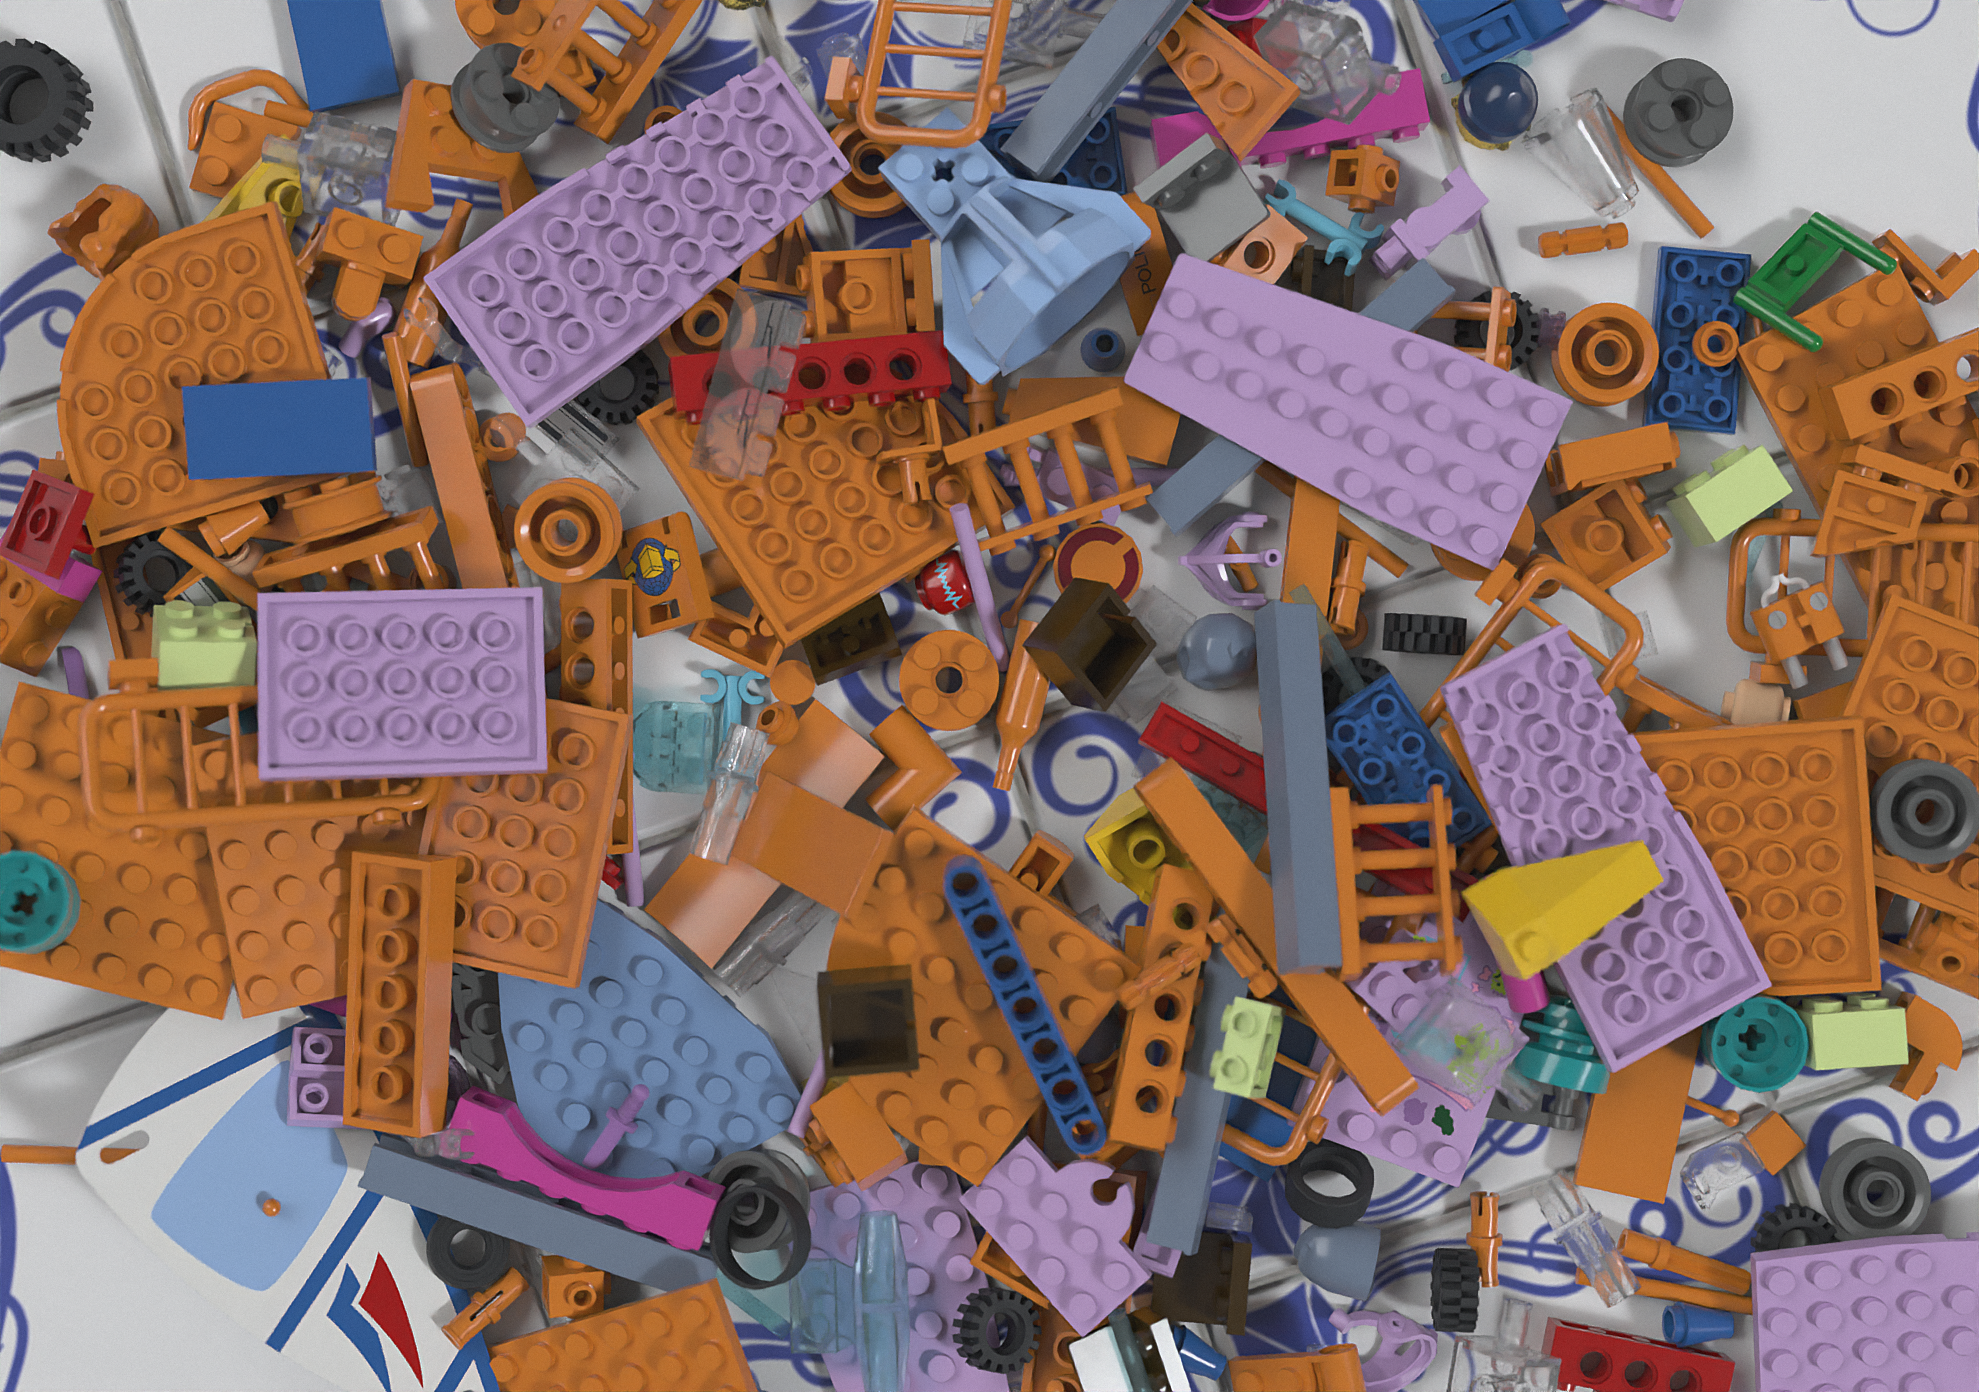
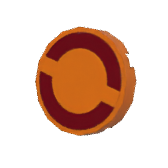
[1053,523,1143,613]

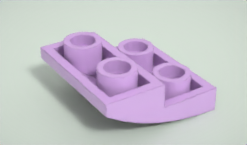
[287,1027,370,1130]

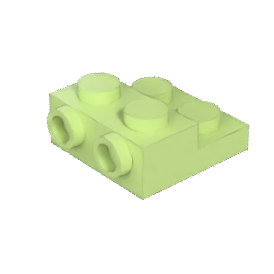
[1210,996,1287,1098]

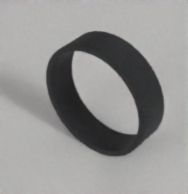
[709,1184,811,1290]

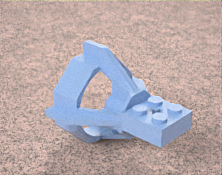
[878,107,1151,385]

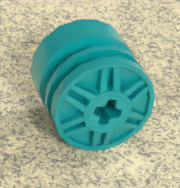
[0,851,81,954]
[1699,993,1809,1093]
[1511,995,1611,1094]

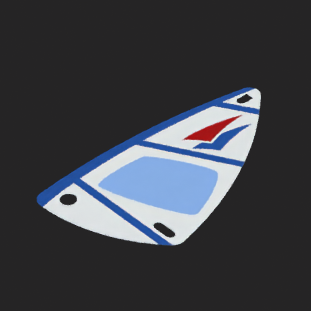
[76,984,500,1392]

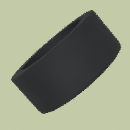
[1285,1139,1374,1228]

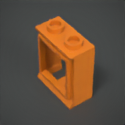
[1544,422,1680,497]

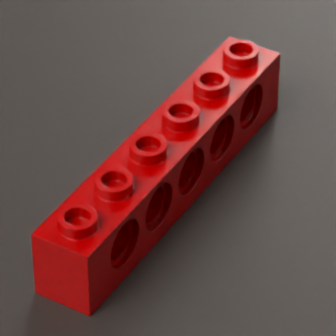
[668,330,952,425]

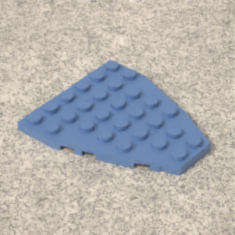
[498,898,803,1179]

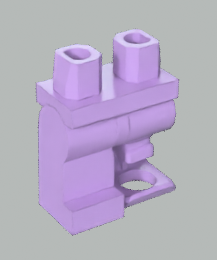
[1369,166,1489,281]

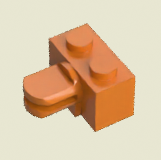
[315,207,424,322]
[808,1080,908,1192]

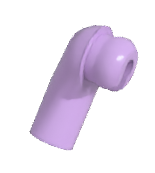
[338,297,396,357]

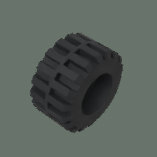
[0,39,94,163]

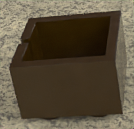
[1022,577,1157,712]
[816,964,919,1079]

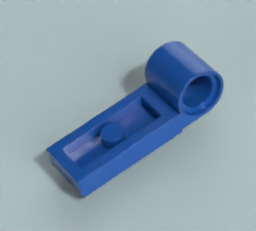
[1433,0,1571,83]

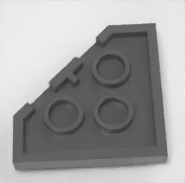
[452,962,510,1084]

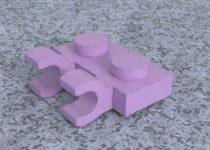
[1344,929,1451,1034]

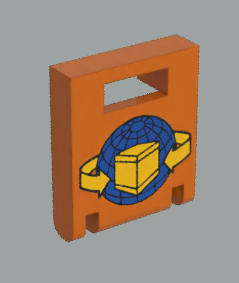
[617,511,715,639]

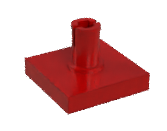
[0,469,97,580]

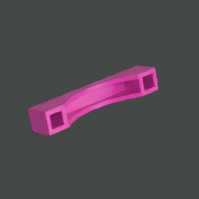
[1149,68,1430,170]
[442,1086,726,1251]

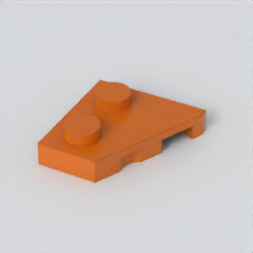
[189,102,302,199]
[738,214,813,299]
[1810,469,1929,558]

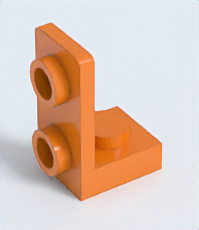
[1872,229,1979,306]

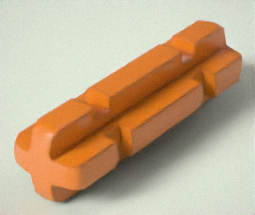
[1538,222,1628,258]
[1206,913,1279,998]
[1115,943,1202,1010]

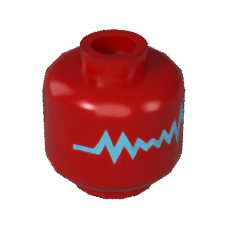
[915,549,975,616]

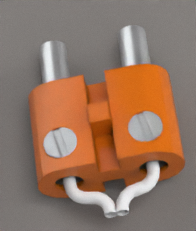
[1750,573,1849,689]

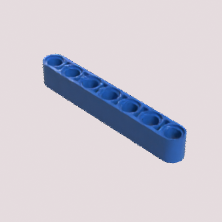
[943,855,1107,1155]

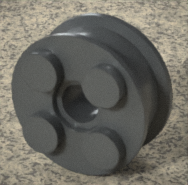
[451,43,560,153]
[1623,58,1733,167]
[1869,759,1979,864]
[1819,1138,1931,1239]
[707,1149,811,1253]

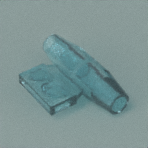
[788,1210,910,1392]

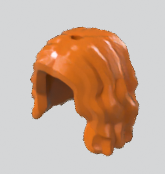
[47,183,159,281]

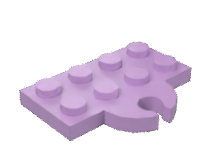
[959,1135,1152,1338]

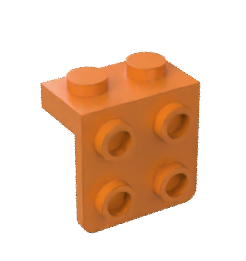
[0,556,84,677]

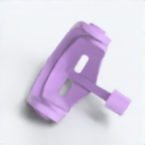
[1178,512,1282,610]
[1329,1308,1438,1392]

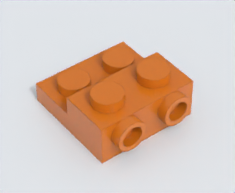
[796,248,907,343]
[1540,477,1673,591]

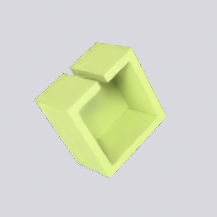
[1665,444,1793,547]
[151,601,257,691]
[1789,993,1909,1070]

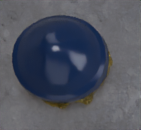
[1451,62,1538,151]

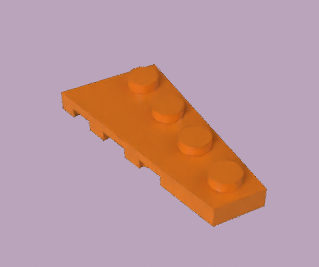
[1156,3,1301,162]

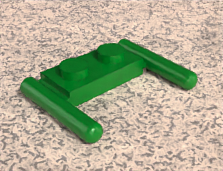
[1733,211,1897,352]

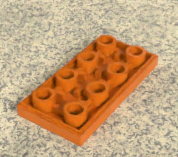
[730,772,894,920]
[1572,1025,1703,1204]

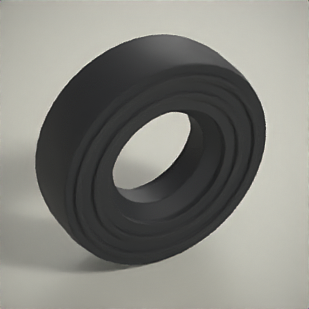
[426,1216,510,1289]

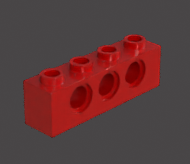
[1537,1317,1735,1392]

